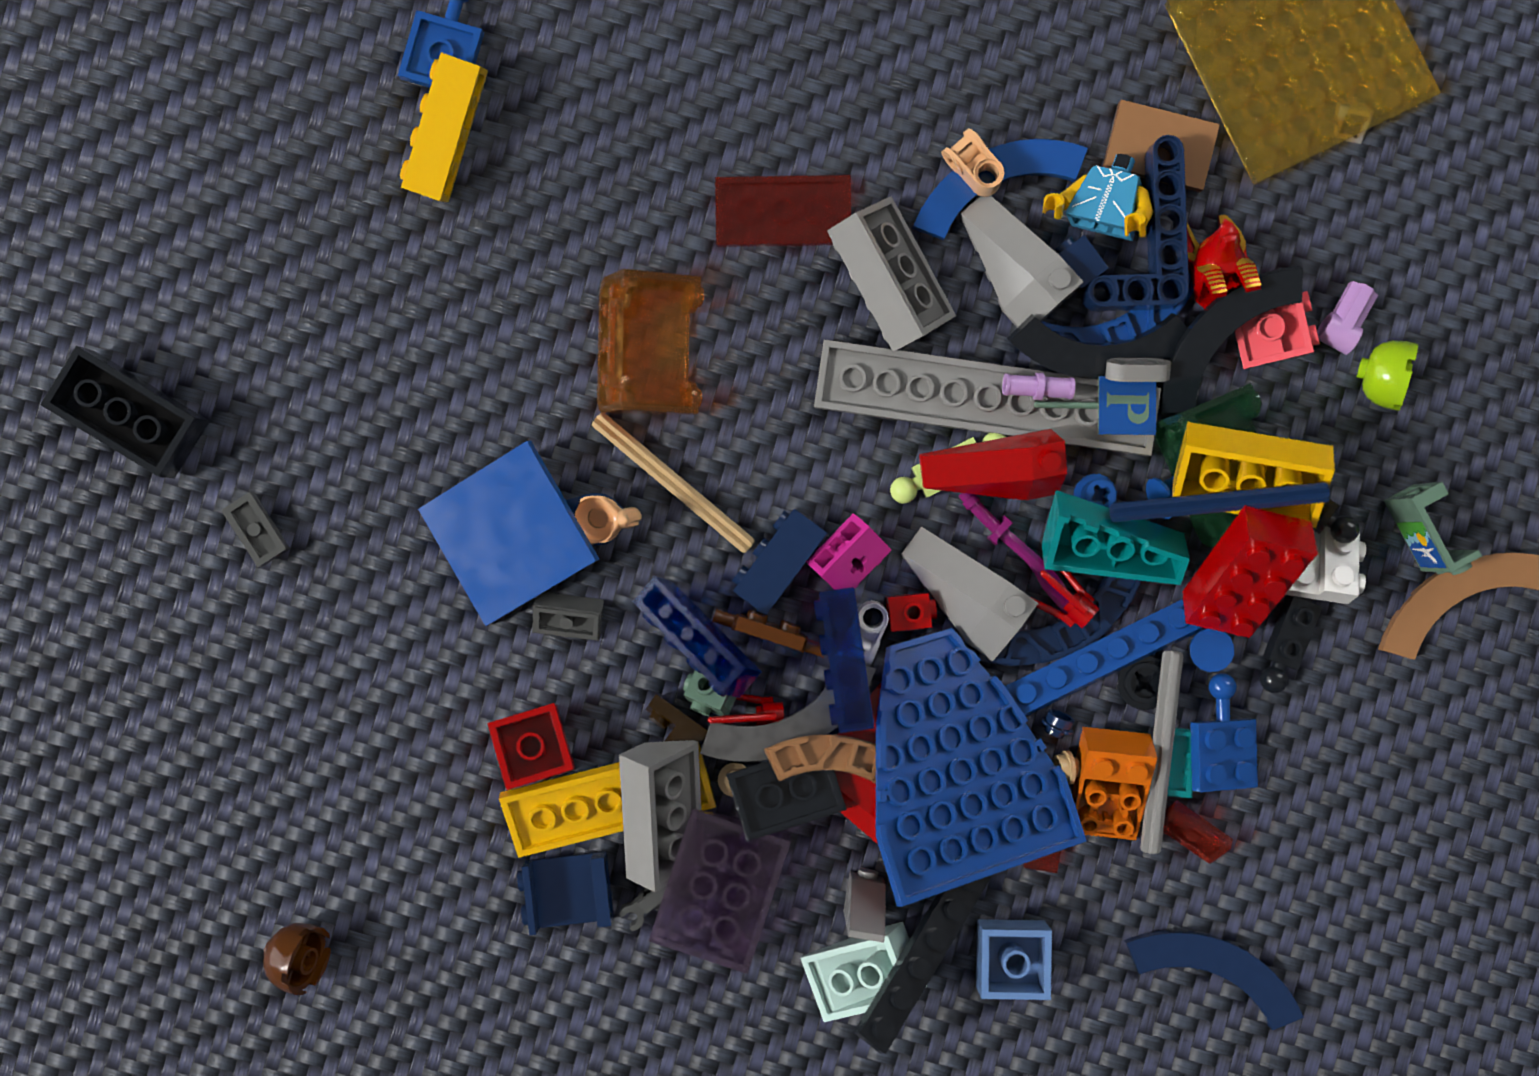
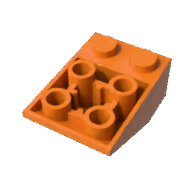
[1072,727,1158,840]

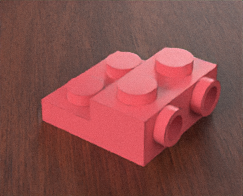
[1235,291,1320,369]

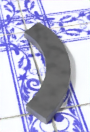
[700,658,876,762]

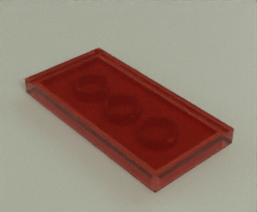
[715,175,851,247]

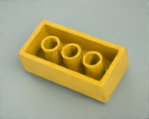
[1172,422,1335,528]

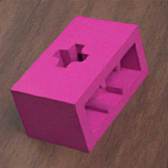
[806,513,891,599]

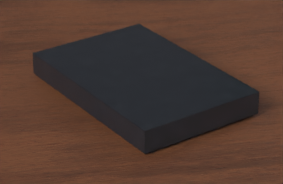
[726,761,847,842]

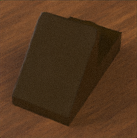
[645,694,707,744]

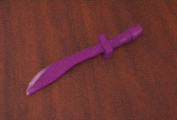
[958,493,1068,614]

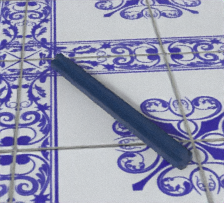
[1109,482,1331,522]

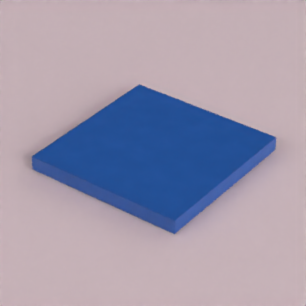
[418,440,600,626]

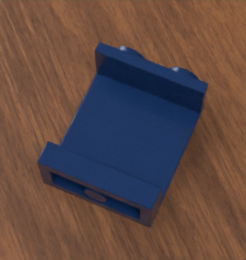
[517,851,615,936]

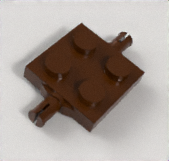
[712,608,828,658]

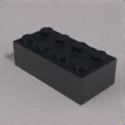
[40,346,209,479]

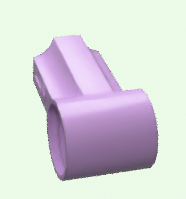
[1317,281,1378,355]

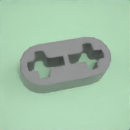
[1105,358,1171,382]

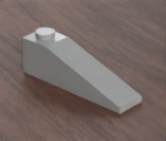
[960,196,1083,328]
[901,526,1038,662]

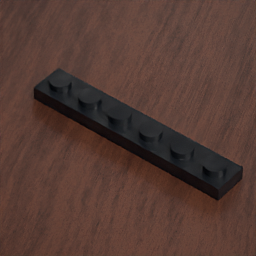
[853,876,991,1055]

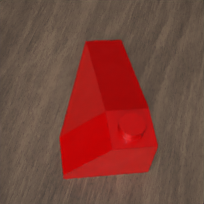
[919,429,1067,501]

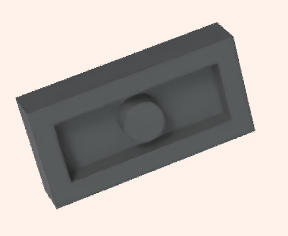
[221,492,290,567]

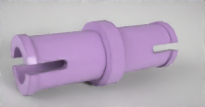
[1002,372,1075,400]

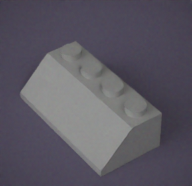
[827,196,956,352]
[619,740,704,892]

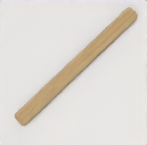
[592,412,755,553]

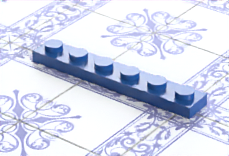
[1005,599,1202,716]

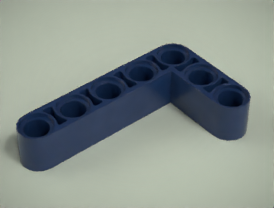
[1081,135,1189,312]

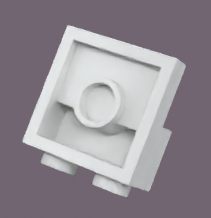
[1285,526,1366,604]

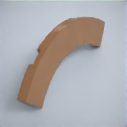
[1378,553,1539,660]
[764,735,876,784]

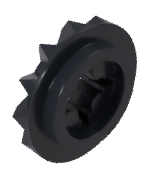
[1117,656,1161,710]

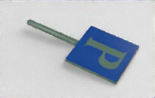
[1034,376,1156,435]

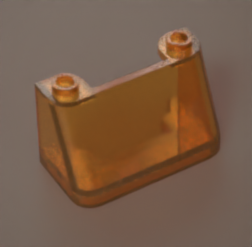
[597,269,704,415]

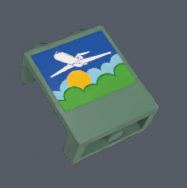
[1383,482,1482,575]

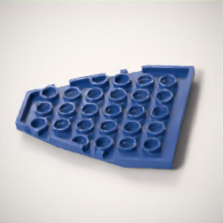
[876,628,1087,907]

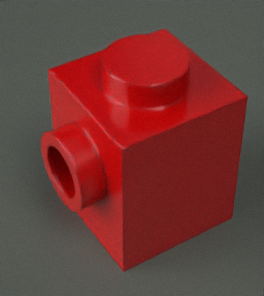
[885,592,937,632]

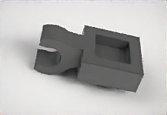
[618,882,673,931]

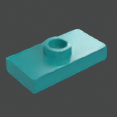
[1167,727,1193,798]

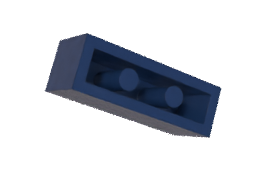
[732,508,827,616]

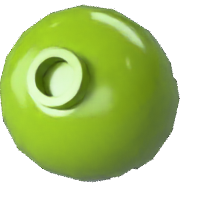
[1356,340,1418,411]

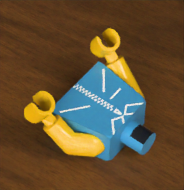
[1042,153,1153,241]

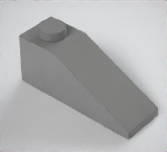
[843,868,886,943]

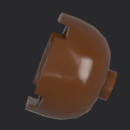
[263,923,331,995]

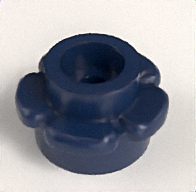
[1041,709,1075,738]

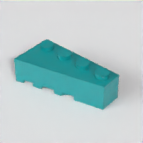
[1042,490,1190,585]

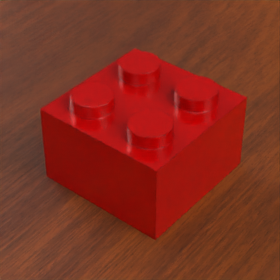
[487,703,576,790]

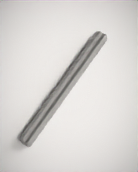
[1140,650,1183,854]

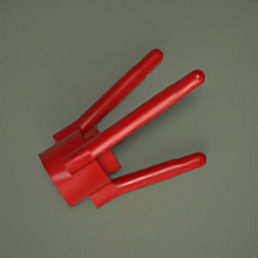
[1031,570,1100,628]
[708,693,784,726]

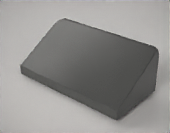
[532,592,604,641]

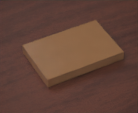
[1103,100,1220,192]

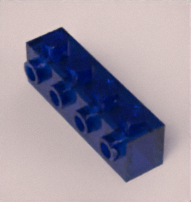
[633,576,762,698]
[814,587,875,733]

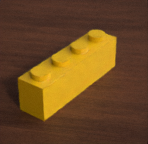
[400,52,488,202]

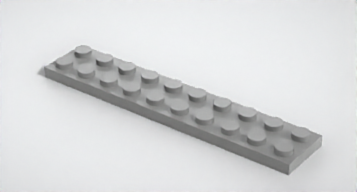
[814,340,1161,456]

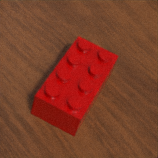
[1182,505,1318,638]

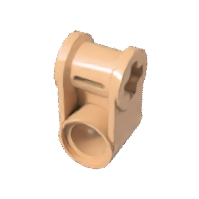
[941,128,1005,197]

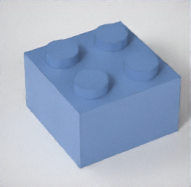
[976,919,1052,1000]

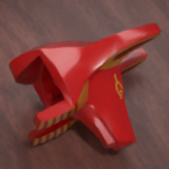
[1187,215,1261,309]

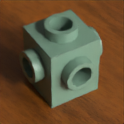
[683,664,741,716]

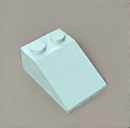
[800,922,927,1022]

